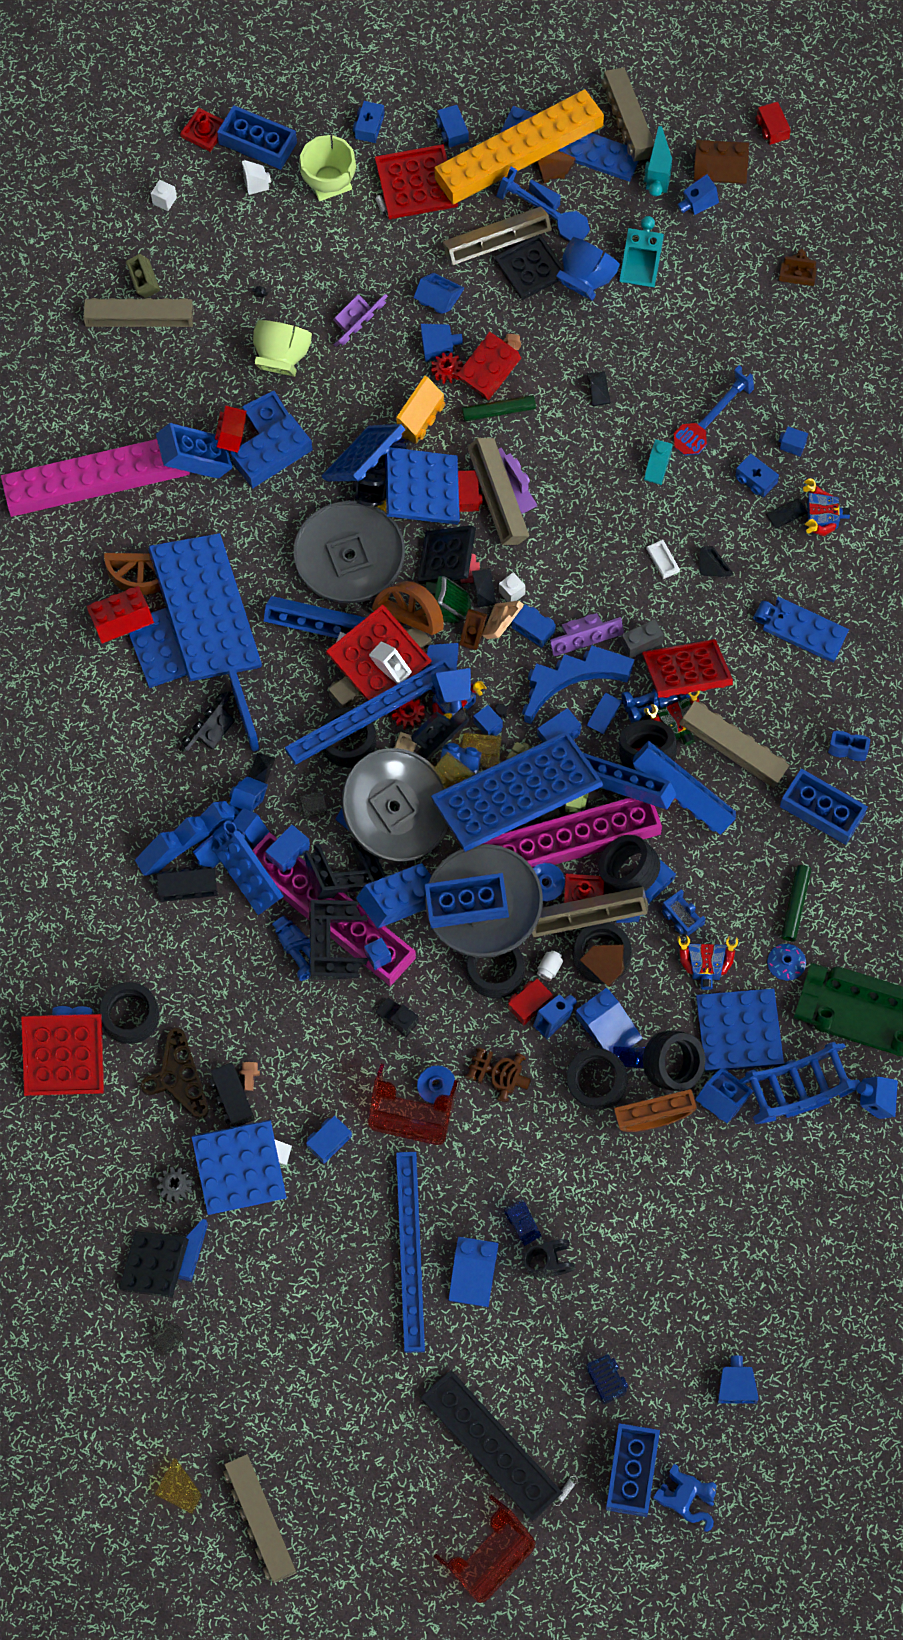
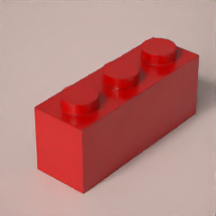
[215,405,247,453]

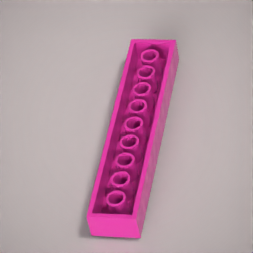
[1,439,190,517]
[481,798,662,868]
[252,832,416,987]

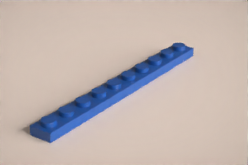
[285,658,454,765]
[396,1152,425,1353]

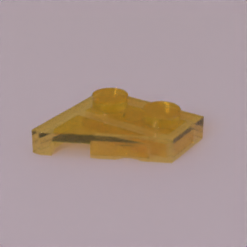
[462,733,501,769]
[435,751,476,789]
[155,1458,202,1514]

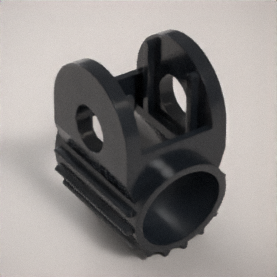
[353,468,386,506]
[522,1239,575,1280]

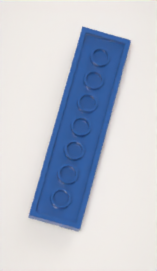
[500,106,639,182]

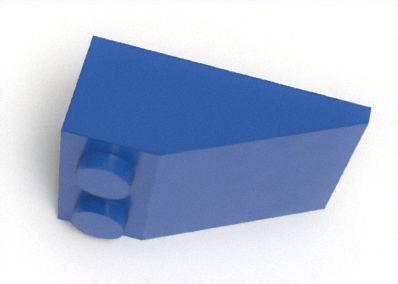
[575,988,643,1057]
[448,1237,498,1307]

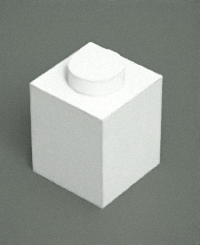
[151,180,177,211]
[499,572,525,602]

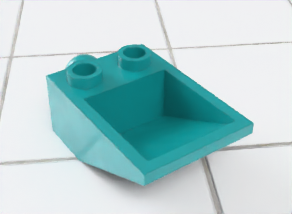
[644,126,672,197]
[619,216,664,288]

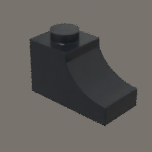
[376,997,419,1037]

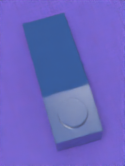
[178,1219,208,1282]

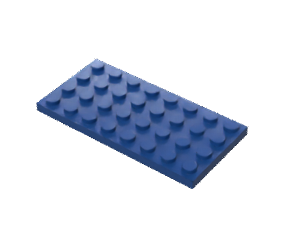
[148,533,262,682]
[431,731,603,852]

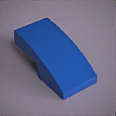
[587,693,622,734]

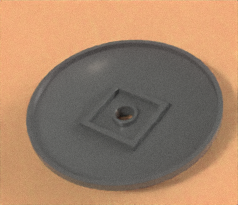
[294,501,405,603]
[342,748,448,862]
[425,844,543,958]

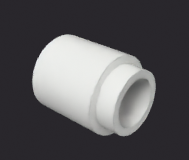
[537,951,563,981]

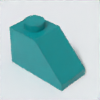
[644,439,673,485]

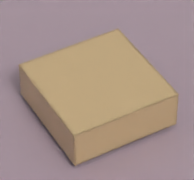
[394,732,417,752]

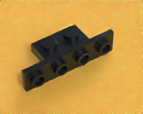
[179,691,235,752]
[411,707,469,761]

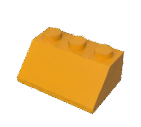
[396,376,445,444]

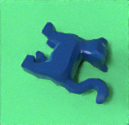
[653,1464,717,1532]

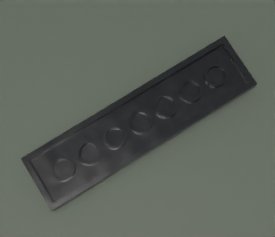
[421,1370,563,1522]

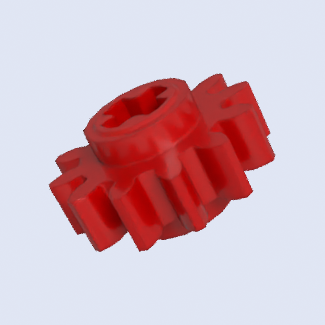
[431,352,463,384]
[392,699,425,730]

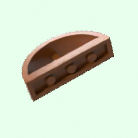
[104,553,161,595]
[372,581,444,635]
[614,1089,697,1132]

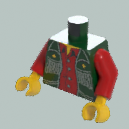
[644,691,700,746]

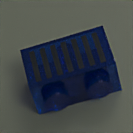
[586,1354,628,1405]

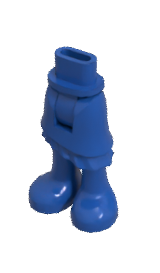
[621,689,690,723]
[272,916,310,981]

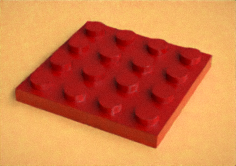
[375,144,458,219]
[325,604,432,701]
[642,639,733,698]
[21,1014,104,1096]

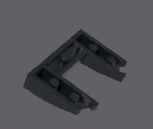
[304,841,386,899]
[309,900,368,980]

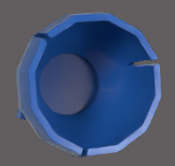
[556,237,620,301]

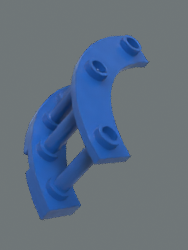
[739,1042,860,1124]

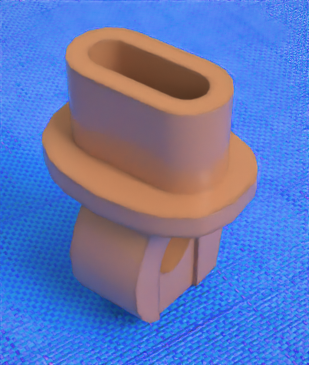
[503,334,521,350]
[239,1062,260,1091]

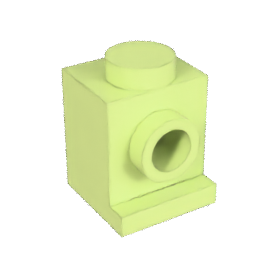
[565,793,588,815]

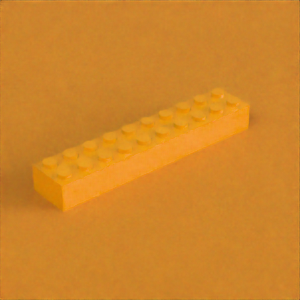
[435,89,604,205]

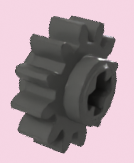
[157,1167,193,1203]

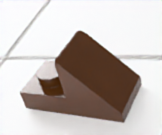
[459,609,487,650]

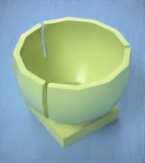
[299,135,356,201]
[253,320,312,377]

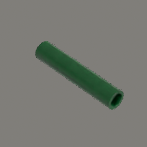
[462,395,536,422]
[781,865,812,942]

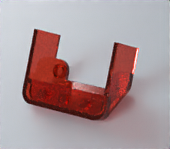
[368,1063,458,1145]
[433,1495,536,1603]

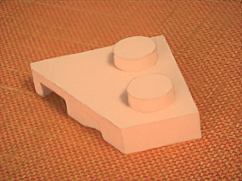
[482,601,524,639]

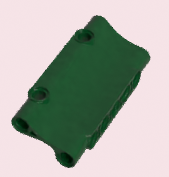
[794,962,903,1056]

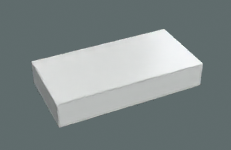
[646,540,680,579]

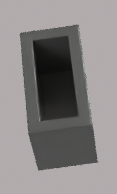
[621,620,664,658]

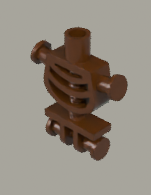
[465,1047,531,1102]

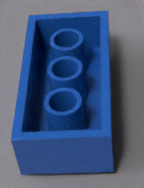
[217,105,297,170]
[230,414,313,489]
[156,423,233,479]
[780,768,868,845]
[356,863,431,929]
[425,873,509,928]
[606,1423,660,1517]

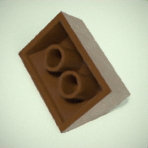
[694,140,749,184]

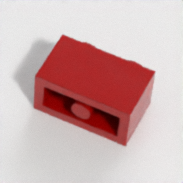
[755,101,791,145]
[458,471,483,512]
[508,978,553,1025]

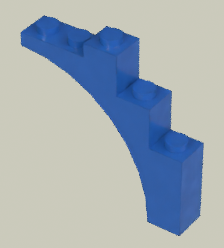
[522,645,634,724]
[135,801,253,875]

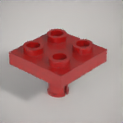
[180,108,224,152]
[564,874,604,903]

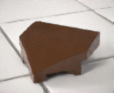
[536,150,576,183]
[779,249,817,286]
[580,945,625,987]

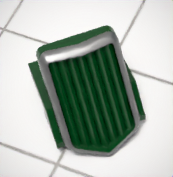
[424,576,472,623]

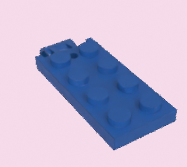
[753,596,849,663]
[213,821,284,915]

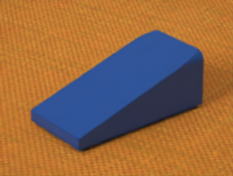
[529,180,561,210]

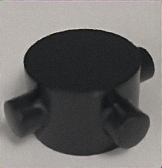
[252,286,268,298]
[495,704,509,718]

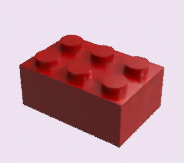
[457,332,521,401]
[86,586,154,644]

